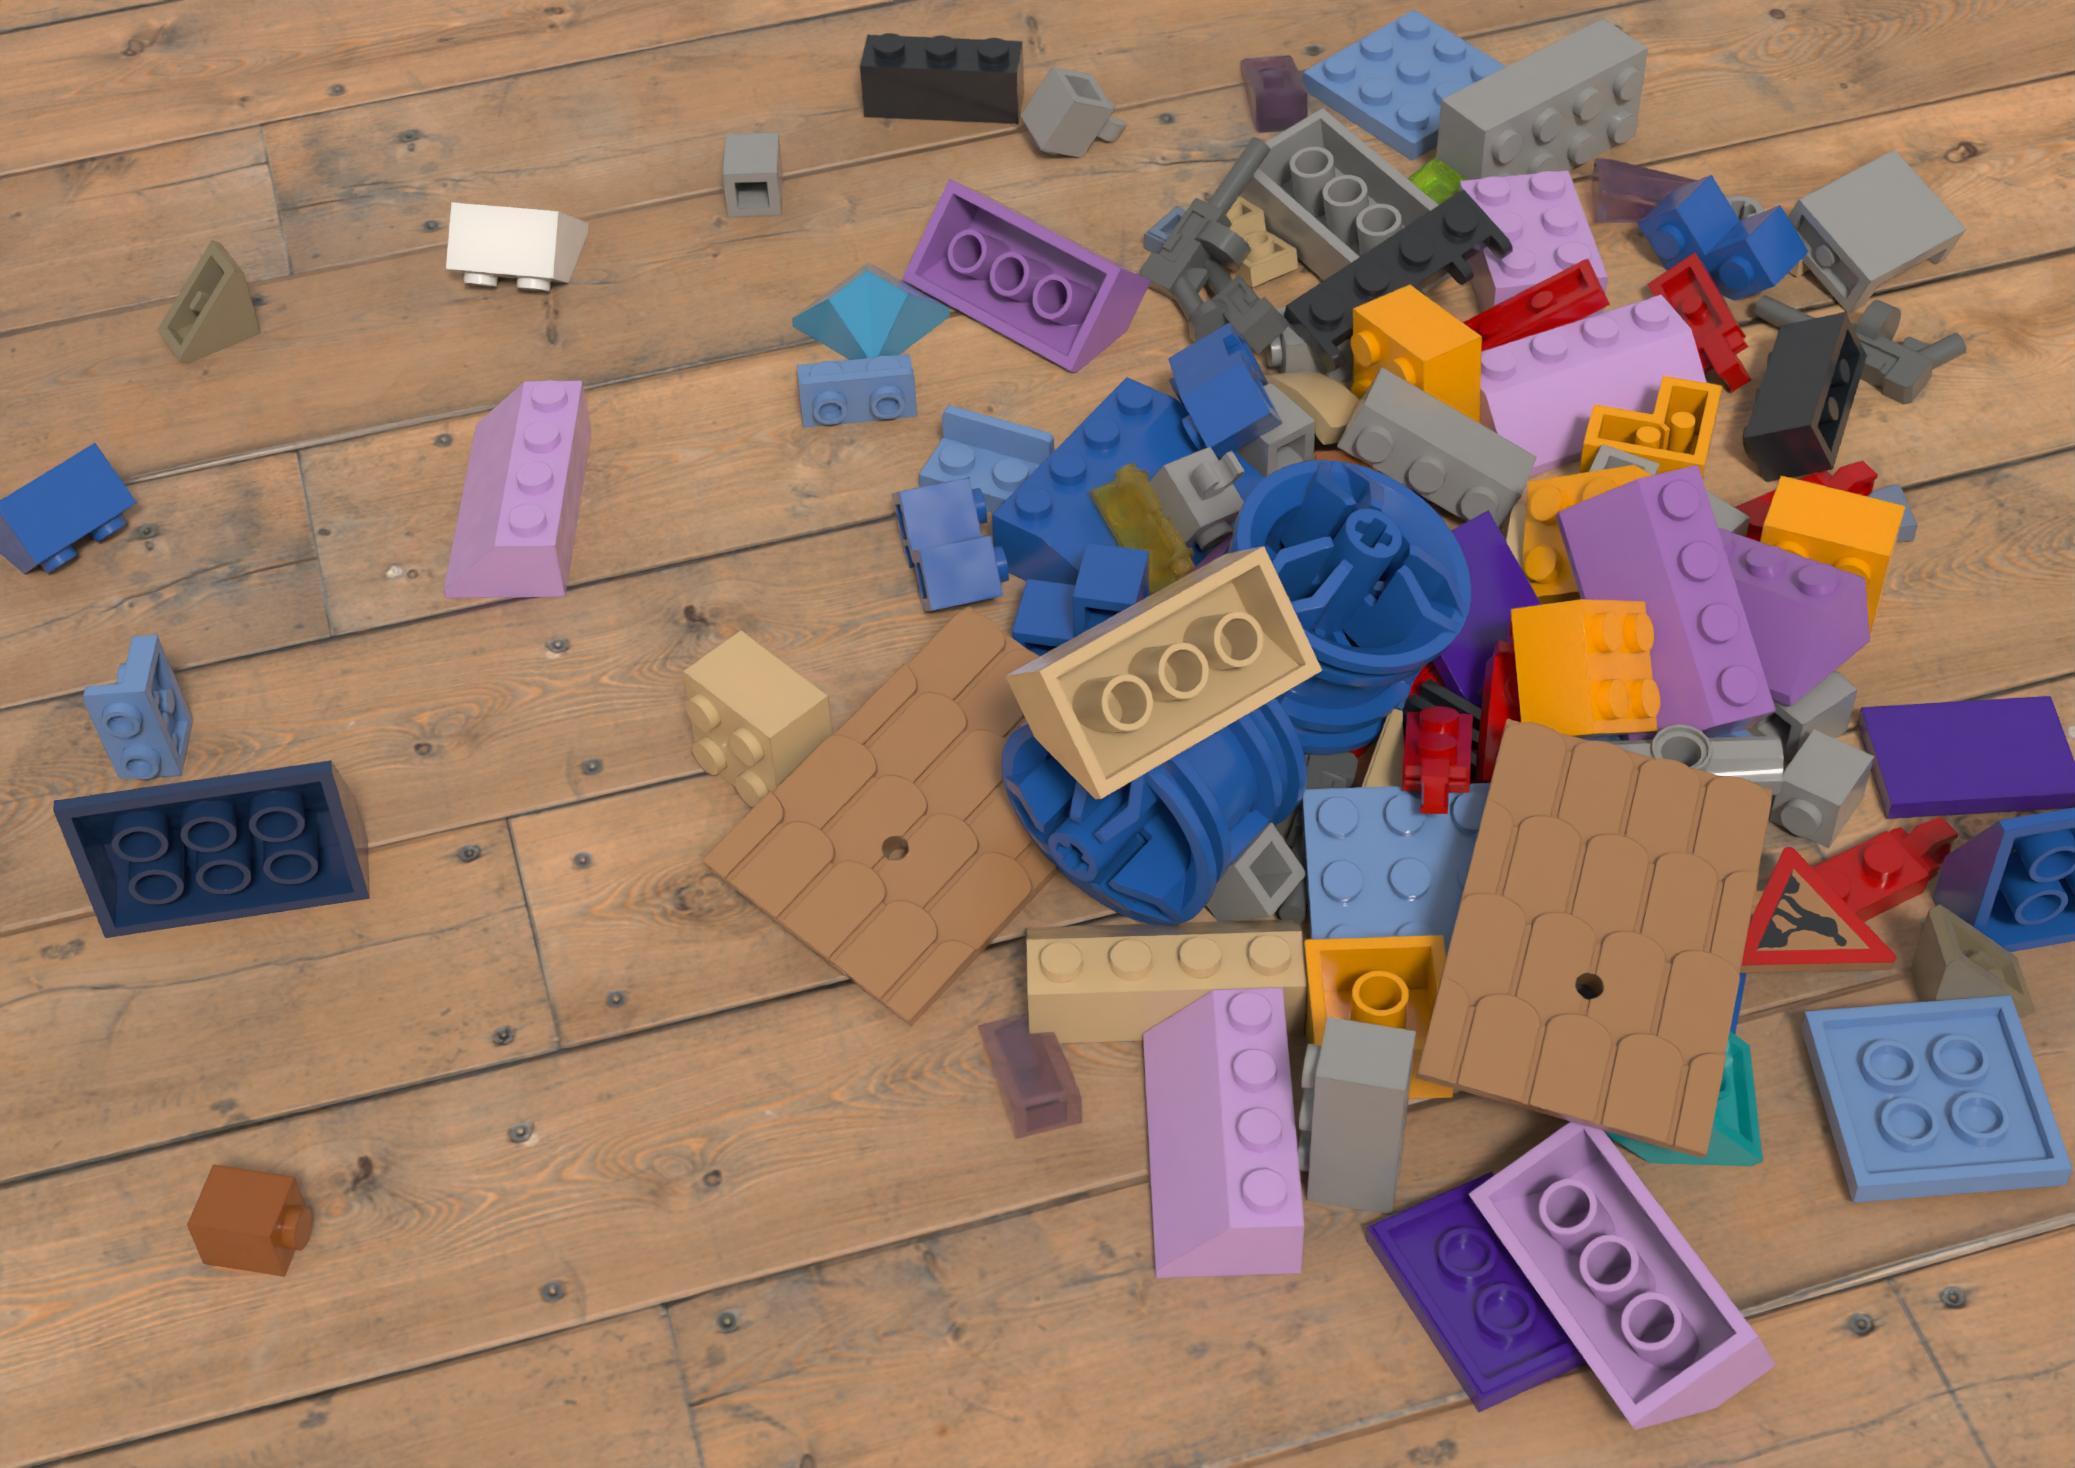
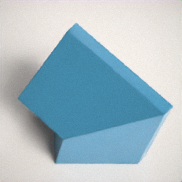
[792,262,950,360]

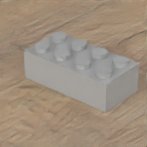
[1434,18,1648,194]
[1235,108,1451,293]

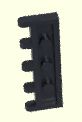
[1284,189,1513,371]

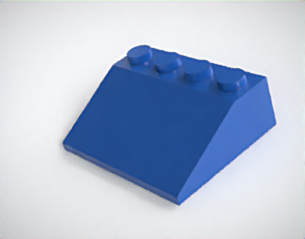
[992,377,1265,596]
[1932,807,2075,952]

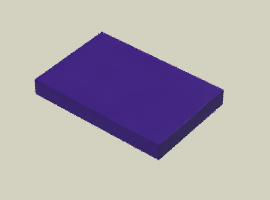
[1432,510,1541,709]
[1857,696,2075,819]
[1366,1171,1587,1413]

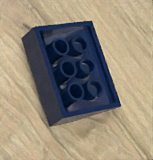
[53,760,370,938]

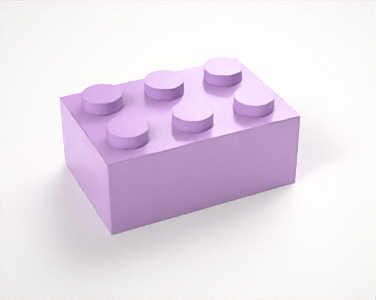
[1459,170,1608,319]

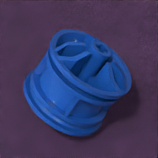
[1222,460,1471,755]
[1001,698,1307,926]

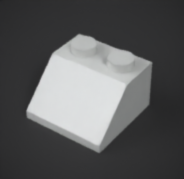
[446,202,589,291]

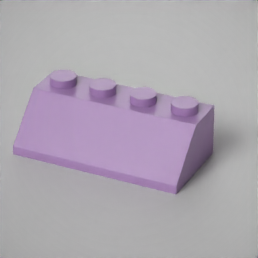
[1480,295,1707,477]
[444,380,592,598]
[1143,988,1304,1278]
[1469,1122,1776,1430]

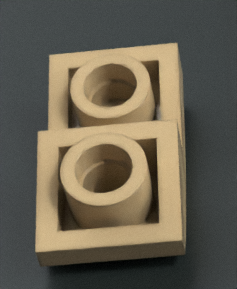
[1226,196,1298,288]
[1264,371,1360,445]

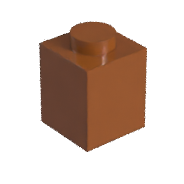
[187,1164,312,1277]

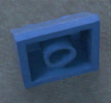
[0,443,137,574]

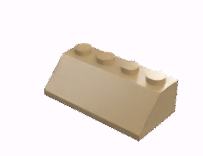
[1005,546,1322,799]
[1026,920,1307,1044]

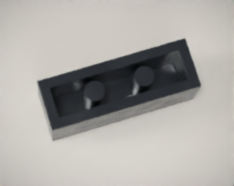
[860,33,1024,124]
[1743,312,1867,482]

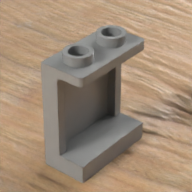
[1788,149,1966,314]

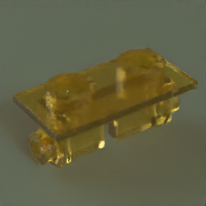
[1089,463,1196,596]

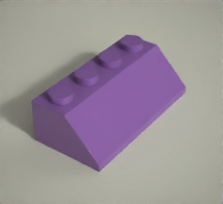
[902,179,1151,373]
[1555,465,1776,740]
[1718,528,1870,707]

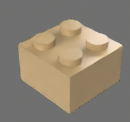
[683,630,833,808]

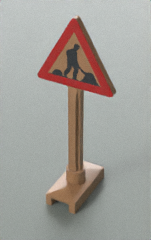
[1740,847,1896,973]

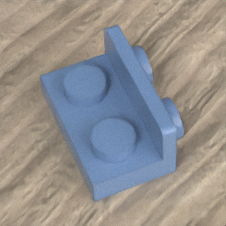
[797,354,917,428]
[919,405,1054,513]
[83,635,193,780]

